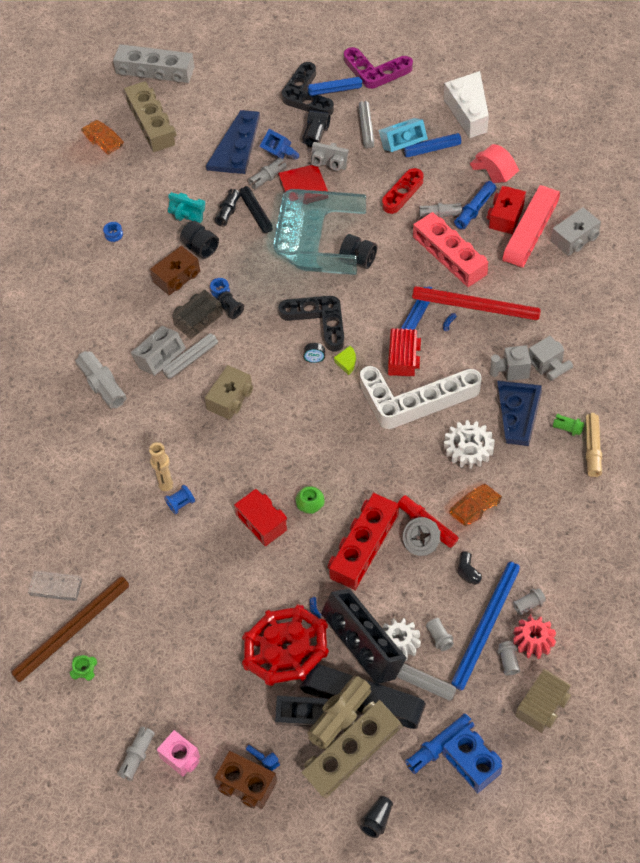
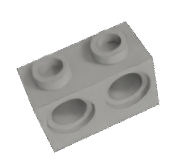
[131,326,186,376]

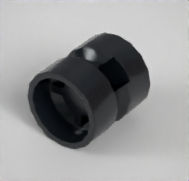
[180,221,219,259]
[339,234,378,269]

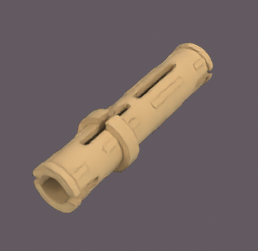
[149,442,173,491]

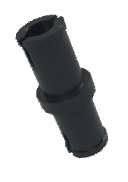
[215,189,241,226]

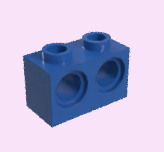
[442,727,503,794]

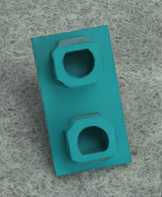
[168,192,206,223]

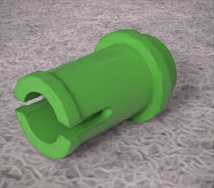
[553,414,584,436]

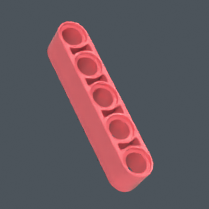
[503,185,560,268]

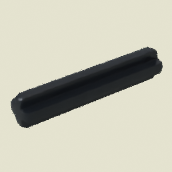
[239,186,273,234]

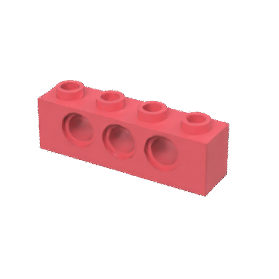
[413,212,488,287]

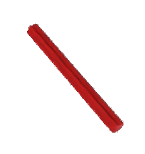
[412,286,541,320]

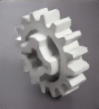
[444,420,495,469]

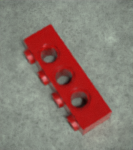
[327,492,399,591]

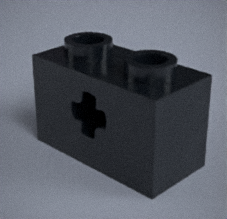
[275,696,329,727]

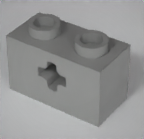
[551,207,601,256]

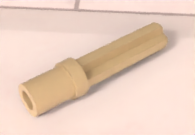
[585,413,602,477]

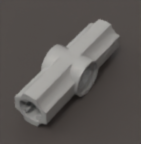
[75,351,127,409]

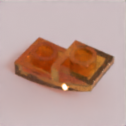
[81,120,124,155]
[449,484,502,526]

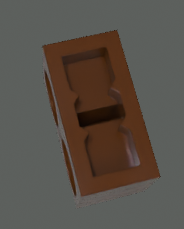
[214,751,277,809]

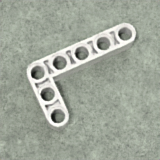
[360,366,481,429]

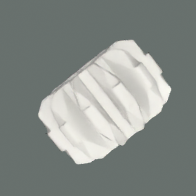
[383,618,421,662]

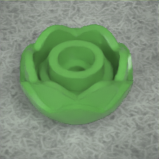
[295,486,325,514]

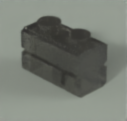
[172,290,223,339]

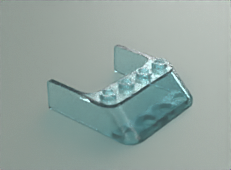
[273,189,367,275]

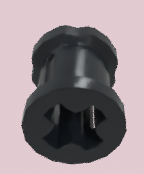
[216,291,244,319]

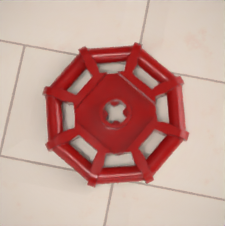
[242,605,329,686]

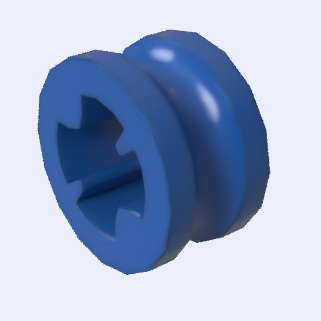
[103,222,123,242]
[210,278,230,299]

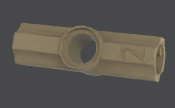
[307,676,371,749]

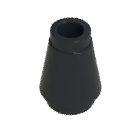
[360,796,393,838]

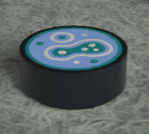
[303,343,325,363]

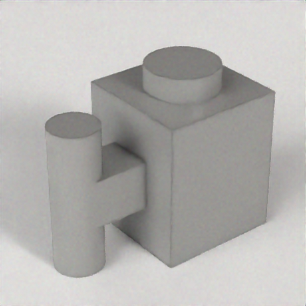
[529,336,573,381]
[490,345,531,381]

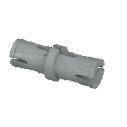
[248,157,287,190]
[419,203,462,219]
[117,726,155,781]

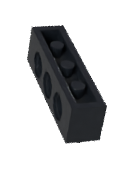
[321,588,407,684]

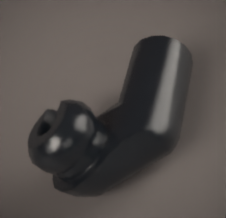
[458,551,482,585]

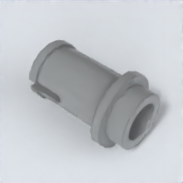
[513,588,546,616]
[426,618,454,651]
[497,641,520,676]

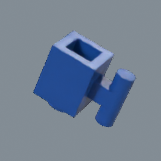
[260,129,299,160]

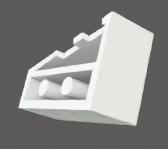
[444,71,489,138]

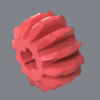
[513,615,556,659]

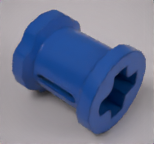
[164,485,195,515]

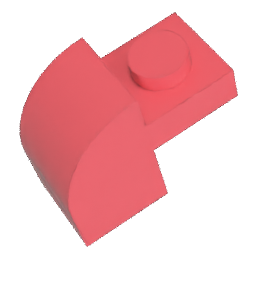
[470,144,519,183]

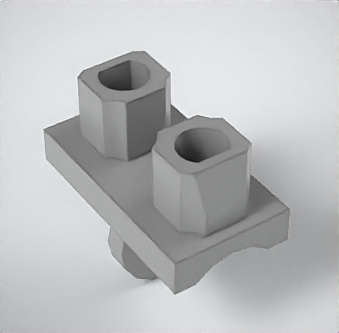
[311,142,349,171]

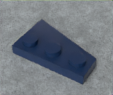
[497,381,542,446]

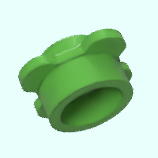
[70,655,97,681]

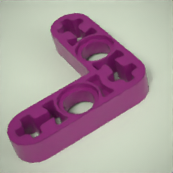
[344,47,413,89]

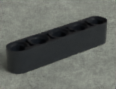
[299,664,426,729]

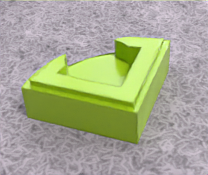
[334,346,356,375]

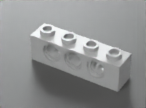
[113,44,195,83]

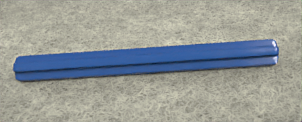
[451,562,520,690]

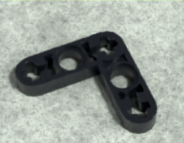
[282,62,334,115]
[278,296,344,352]

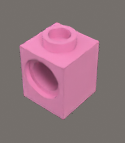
[157,730,200,777]

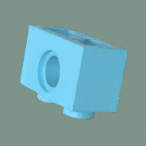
[378,118,428,152]

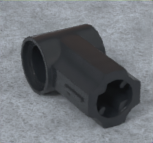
[302,110,331,147]

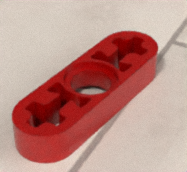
[382,168,424,214]

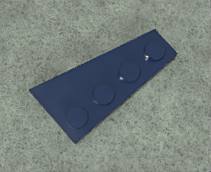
[206,110,260,174]

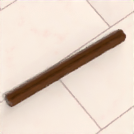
[11,576,129,682]

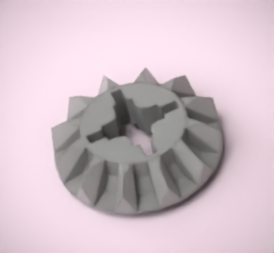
[403,517,441,556]

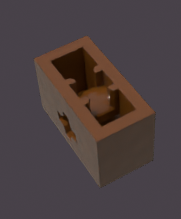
[150,245,201,295]

